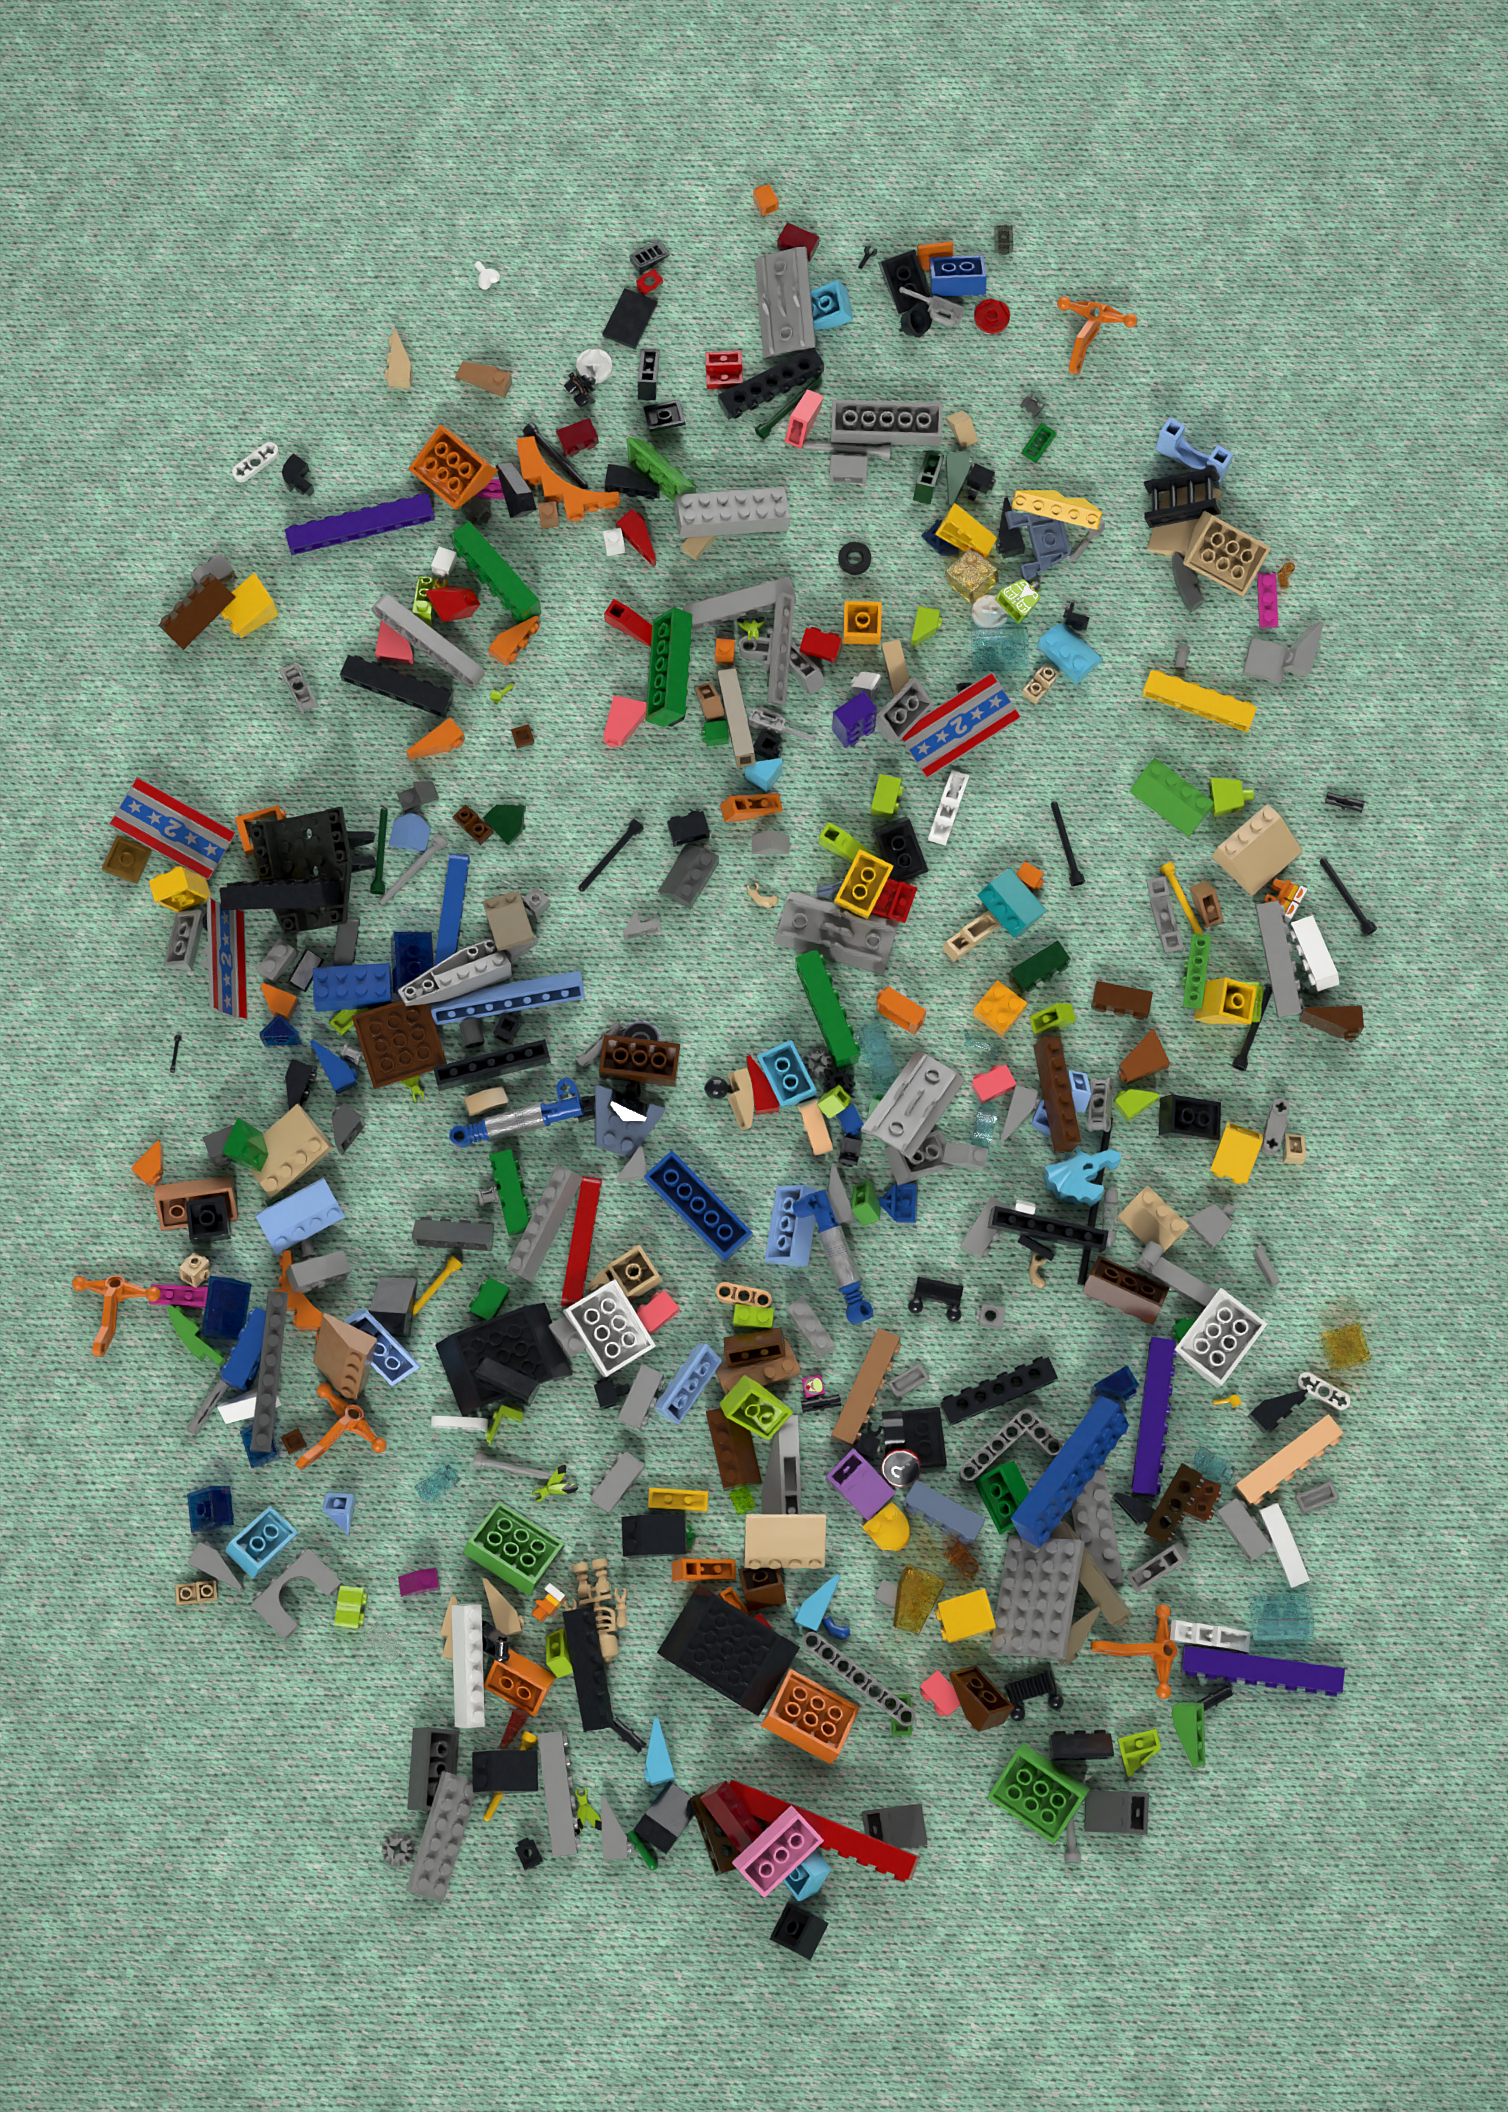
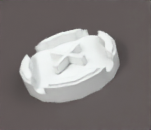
[576,349,612,384]
[971,594,1008,631]

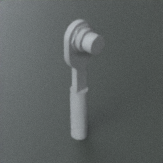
[1070,519,1105,562]

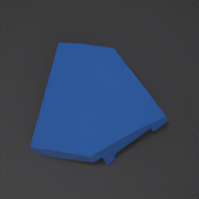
[878,1184,918,1223]

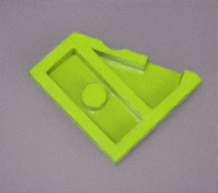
[1117,1728,1162,1777]

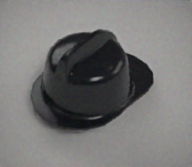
[899,302,932,338]

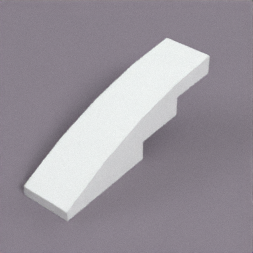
[928,770,970,846]
[1259,1503,1310,1588]
[1170,1620,1251,1652]

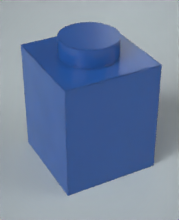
[836,1105,864,1137]

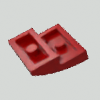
[705,351,743,389]
[871,878,918,923]

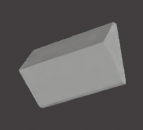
[163,910,204,972]

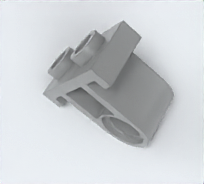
[739,629,773,671]

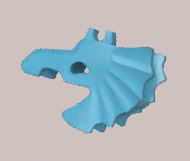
[1043,1148,1121,1207]

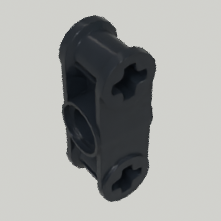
[482,1620,512,1661]

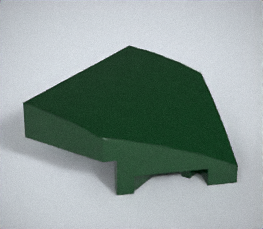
[483,805,526,845]

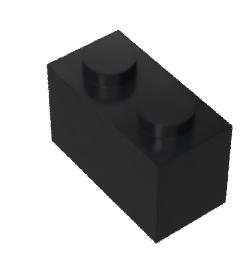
[667,811,710,847]

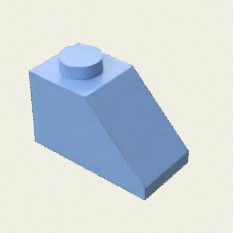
[1067,1070,1091,1113]

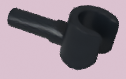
[858,246,877,270]

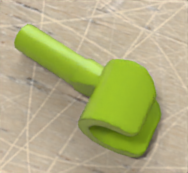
[490,683,514,703]

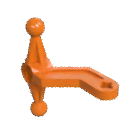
[1057,296,1138,375]
[72,1275,161,1357]
[295,1383,387,1471]
[1091,1604,1177,1699]

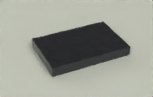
[602,288,658,350]
[901,1407,947,1469]

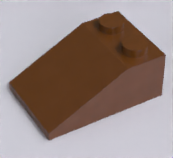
[1299,1006,1364,1041]
[949,1665,1014,1732]

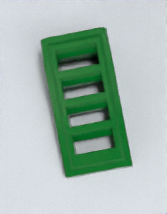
[1021,423,1057,463]

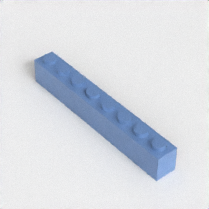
[430,971,585,1025]

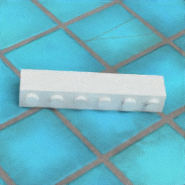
[452,1604,485,1728]

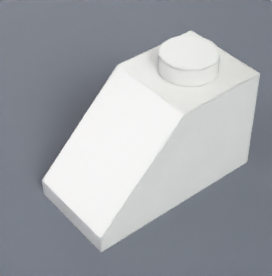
[850,671,881,701]

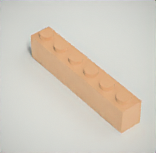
[1234,1414,1343,1506]

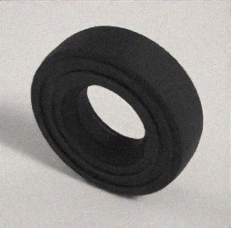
[838,542,871,575]

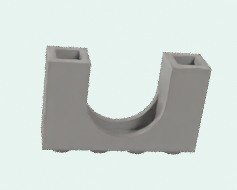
[251,1549,344,1641]

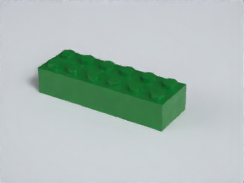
[451,521,541,624]
[645,607,693,727]
[795,950,861,1070]

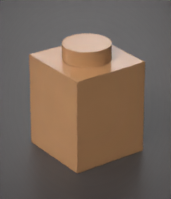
[538,501,559,529]

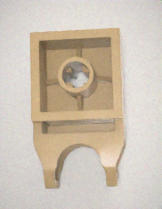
[586,1244,663,1303]

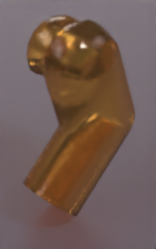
[1277,562,1295,590]

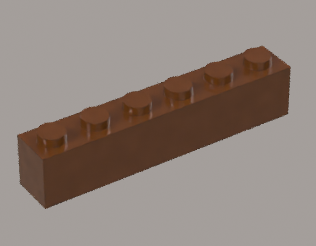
[1033,1037,1081,1152]

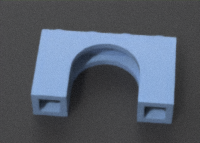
[1156,417,1233,487]

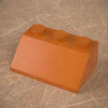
[484,1649,556,1717]

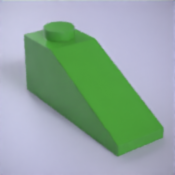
[1171,1702,1205,1767]

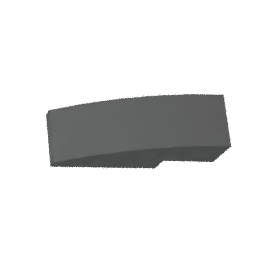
[1172,552,1204,613]

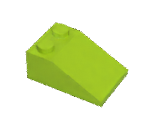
[719,1375,793,1441]

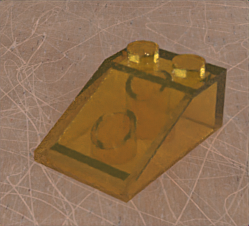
[893,1564,947,1634]

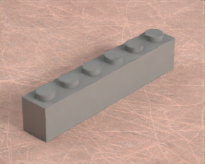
[683,576,796,632]
[1255,900,1304,1019]
[506,1165,583,1283]
[538,1731,581,1857]

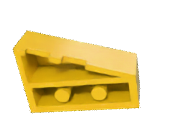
[935,503,997,562]

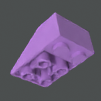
[825,1448,896,1521]

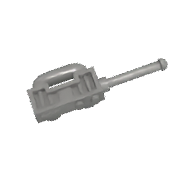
[899,287,965,326]
[748,707,816,742]

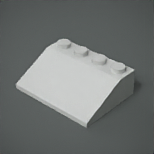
[563,1279,656,1378]
[1174,1288,1267,1388]

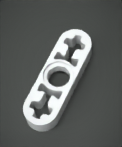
[232,442,279,482]
[1297,1372,1350,1411]
[431,1416,488,1430]

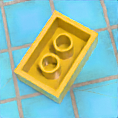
[834,849,893,920]
[149,866,212,912]

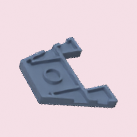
[1005,511,1071,582]
[594,1085,666,1158]

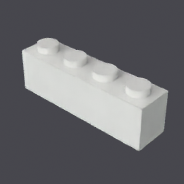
[1289,915,1340,991]

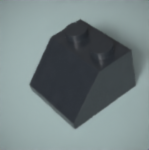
[186,1196,232,1244]
[770,1902,829,1961]

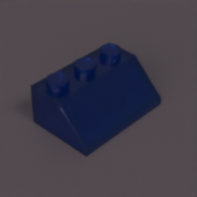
[390,932,434,993]
[201,1276,252,1341]

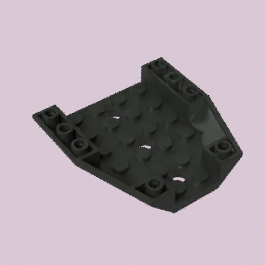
[250,806,352,934]

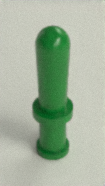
[626,1830,658,1870]

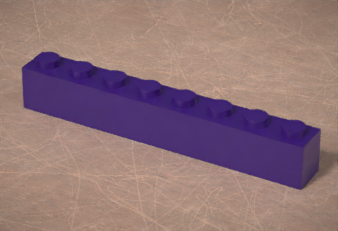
[284,493,435,556]
[1131,1337,1177,1497]
[1180,1646,1345,1697]

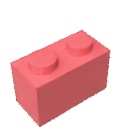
[971,1064,1017,1105]
[635,1290,680,1336]
[919,1670,960,1718]

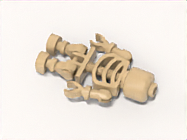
[564,1558,628,1663]

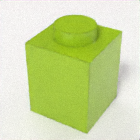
[817,1085,851,1119]

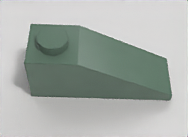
[946,453,973,511]

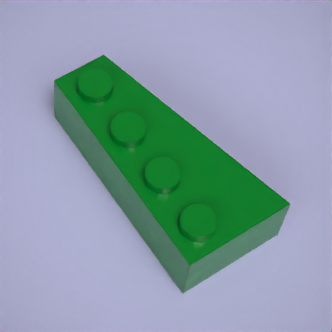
[489,1149,532,1236]

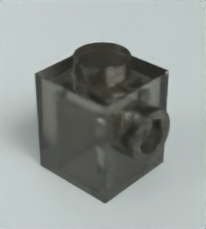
[993,225,1014,255]
[461,495,491,526]

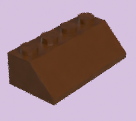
[158,573,236,650]
[599,1034,680,1087]
[1082,1256,1170,1325]
[706,1408,762,1491]

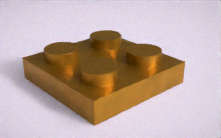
[101,835,152,884]

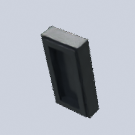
[1018,1235,1056,1261]

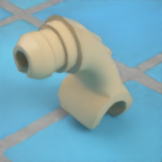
[747,883,779,908]
[1029,1253,1047,1288]

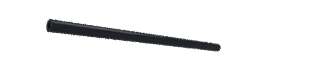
[1077,1117,1113,1286]

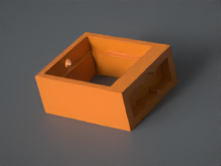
[235,805,287,857]
[875,986,927,1036]

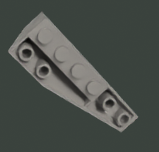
[398,937,512,1006]
[761,1415,802,1514]

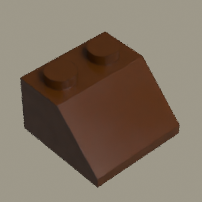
[738,1567,787,1612]

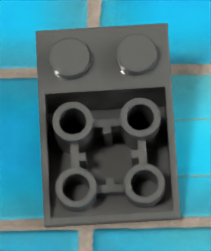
[1084,1790,1149,1835]
[862,1804,928,1849]

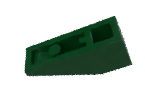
[913,451,945,505]

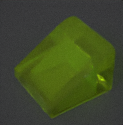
[728,1486,756,1516]

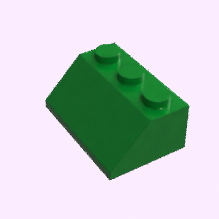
[974,1461,1030,1535]

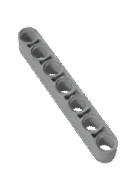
[372,594,485,688]
[803,1632,916,1727]

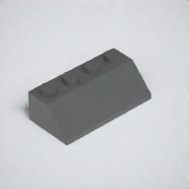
[412,1217,494,1251]
[407,1727,459,1811]

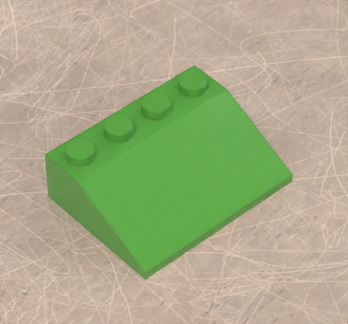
[626,437,696,503]
[463,1501,565,1596]
[988,1743,1091,1844]

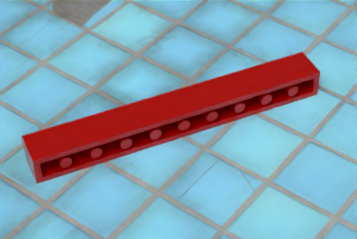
[729,1779,920,1883]

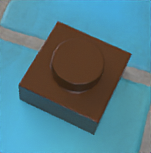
[511,724,535,749]
[281,1428,307,1455]

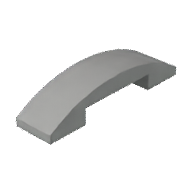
[1147,876,1184,953]

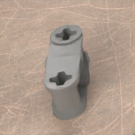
[279,661,319,715]
[1087,1078,1114,1132]
[1261,1098,1290,1156]

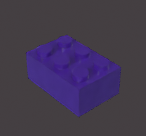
[832,691,877,748]

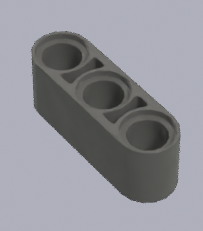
[333,917,360,966]

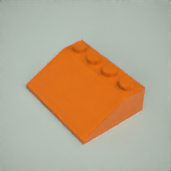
[408,424,498,510]
[760,1669,860,1765]

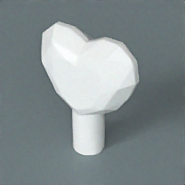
[474,261,500,289]

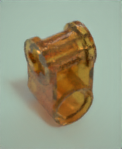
[943,1541,979,1578]

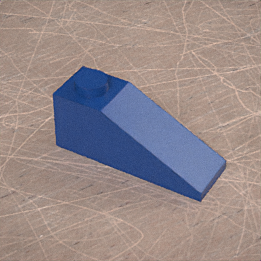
[310,1040,359,1095]

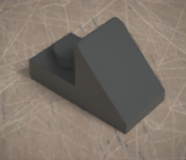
[397,781,439,812]

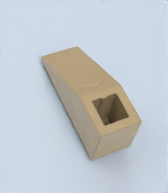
[385,329,413,388]

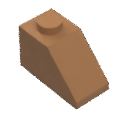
[694,682,725,721]
[1189,880,1224,928]

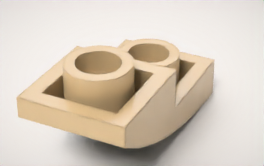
[1021,663,1061,704]
[464,1086,509,1116]
[174,1580,217,1606]

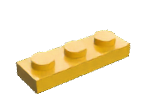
[648,1488,709,1512]

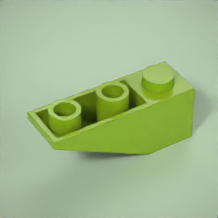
[412,576,437,628]
[818,822,877,863]

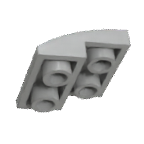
[1242,638,1288,684]

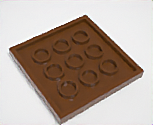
[351,1000,447,1090]

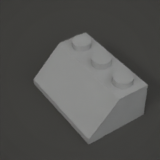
[875,676,934,742]

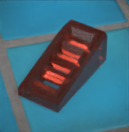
[500,1709,529,1749]

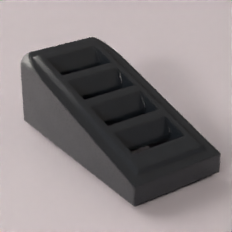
[629,241,670,274]

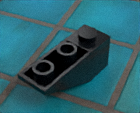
[605,464,660,500]
[285,1059,317,1111]
[1247,1389,1308,1433]

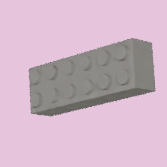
[831,400,943,446]
[673,487,791,538]

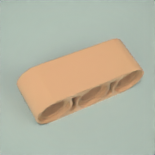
[798,1099,833,1156]
[716,1282,772,1308]

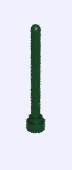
[755,377,822,440]
[370,807,388,895]

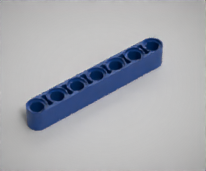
[434,853,470,966]

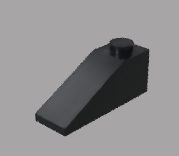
[638,349,660,401]
[495,462,537,518]
[995,497,1025,559]

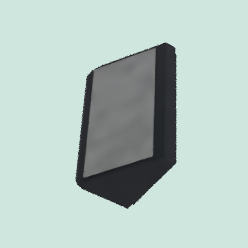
[288,948,324,992]

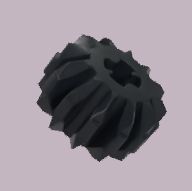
[823,1067,856,1094]

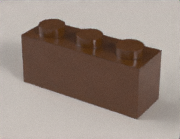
[1091,981,1153,1020]
[724,1327,786,1367]

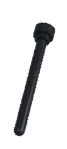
[522,422,588,489]
[1051,801,1085,887]
[578,819,644,892]
[1319,858,1377,937]
[1231,987,1272,1071]

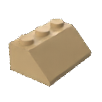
[1117,1185,1189,1255]

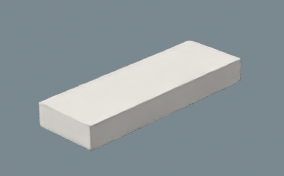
[1015,1199,1036,1215]

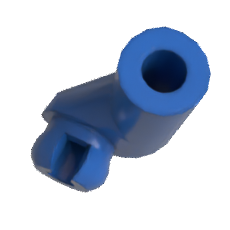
[822,1616,850,1640]

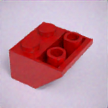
[799,627,843,663]

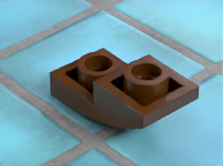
[452,804,494,846]

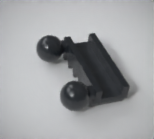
[908,1277,964,1322]
[1004,1671,1064,1721]

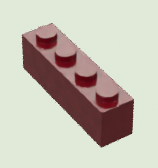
[700,1780,763,1854]

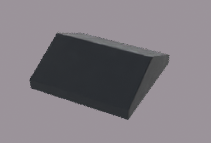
[643,400,686,432]
[610,1088,647,1121]

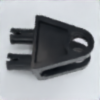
[347,831,377,873]

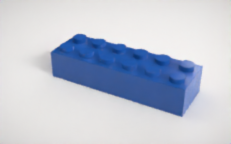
[644,1150,753,1263]

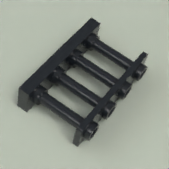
[1144,467,1221,528]

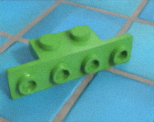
[1181,934,1211,1009]

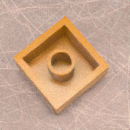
[843,601,882,645]
[973,980,1028,1037]

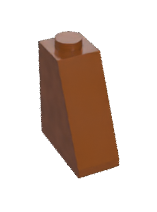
[1117,1029,1170,1085]

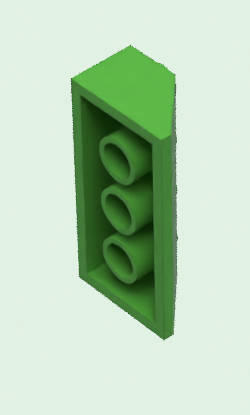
[1130,757,1214,837]

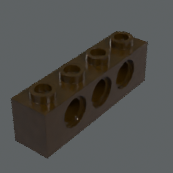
[1144,1463,1205,1545]
[689,1791,740,1876]

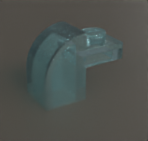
[971,1107,998,1152]
[1192,1447,1236,1486]
[414,1464,461,1503]

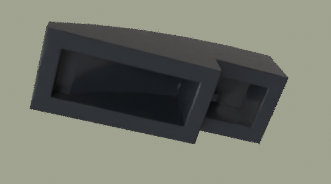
[1112,1492,1171,1528]

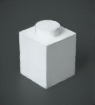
[603,528,625,556]
[431,547,458,578]

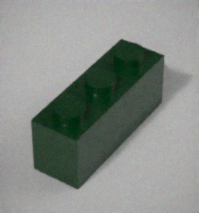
[1009,941,1071,993]

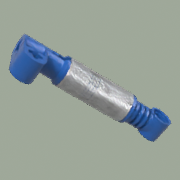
[449,1078,584,1148]
[792,1190,873,1324]

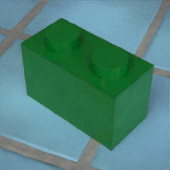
[469,1277,510,1321]

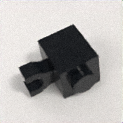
[967,463,996,501]
[574,1095,595,1123]
[594,1378,630,1410]
[856,1422,883,1461]

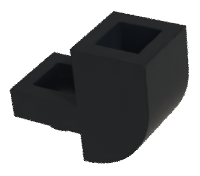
[282,453,314,497]
[881,1410,905,1455]

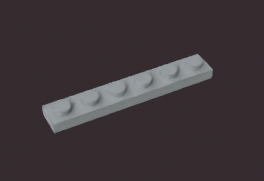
[767,592,795,706]

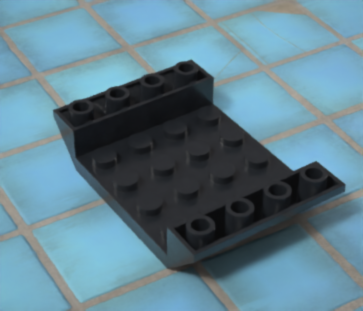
[435,1302,573,1417]
[657,1584,800,1716]

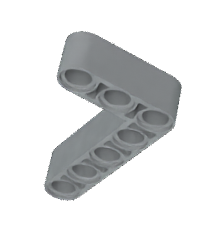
[1135,1241,1217,1309]
[959,1409,1063,1483]

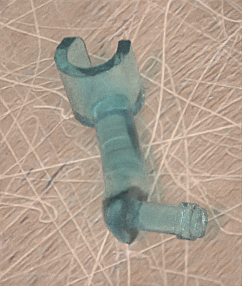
[964,1032,1001,1058]

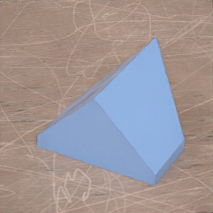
[322,1493,356,1536]

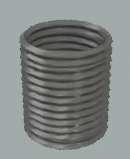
[459,1018,485,1048]

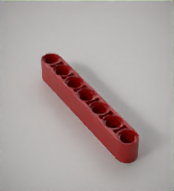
[561,1176,602,1307]

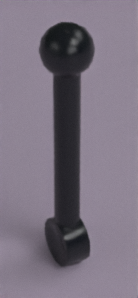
[170,1034,182,1073]

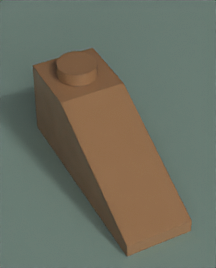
[455,361,512,398]

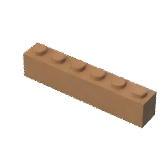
[831,1328,902,1447]

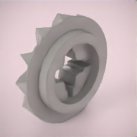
[803,1048,833,1079]
[382,1833,414,1866]

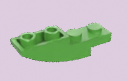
[167,1305,226,1368]

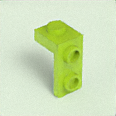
[485,1405,524,1445]

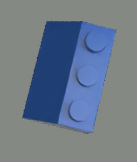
[929,255,987,297]

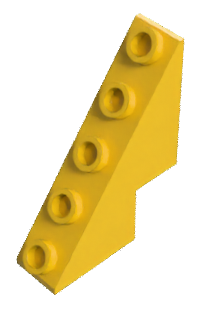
[1011,490,1102,530]

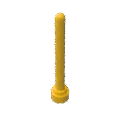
[1159,862,1204,935]
[413,1255,463,1318]
[483,1731,538,1822]

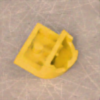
[862,1502,911,1551]

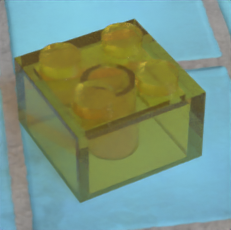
[945,548,999,604]
[1319,1322,1372,1374]

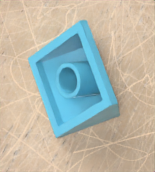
[745,758,782,794]

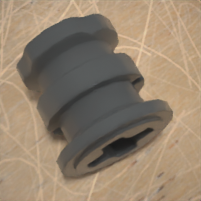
[1020,393,1045,417]

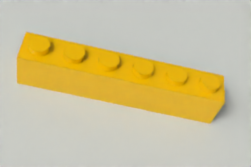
[1142,670,1257,733]

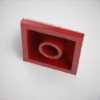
[425,585,481,622]

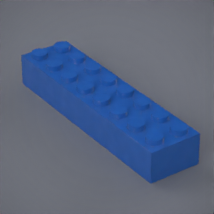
[1011,1396,1129,1548]

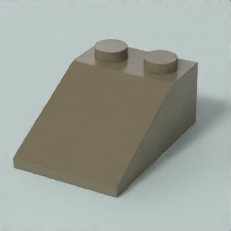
[482,890,535,951]
[1057,1606,1100,1665]

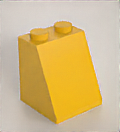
[220,573,279,638]
[1194,977,1257,1025]
[1210,1121,1263,1185]
[934,1588,996,1644]

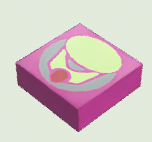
[802,1374,825,1399]

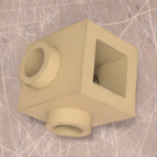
[179,1252,211,1288]

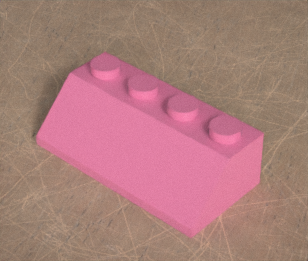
[732,1805,824,1898]

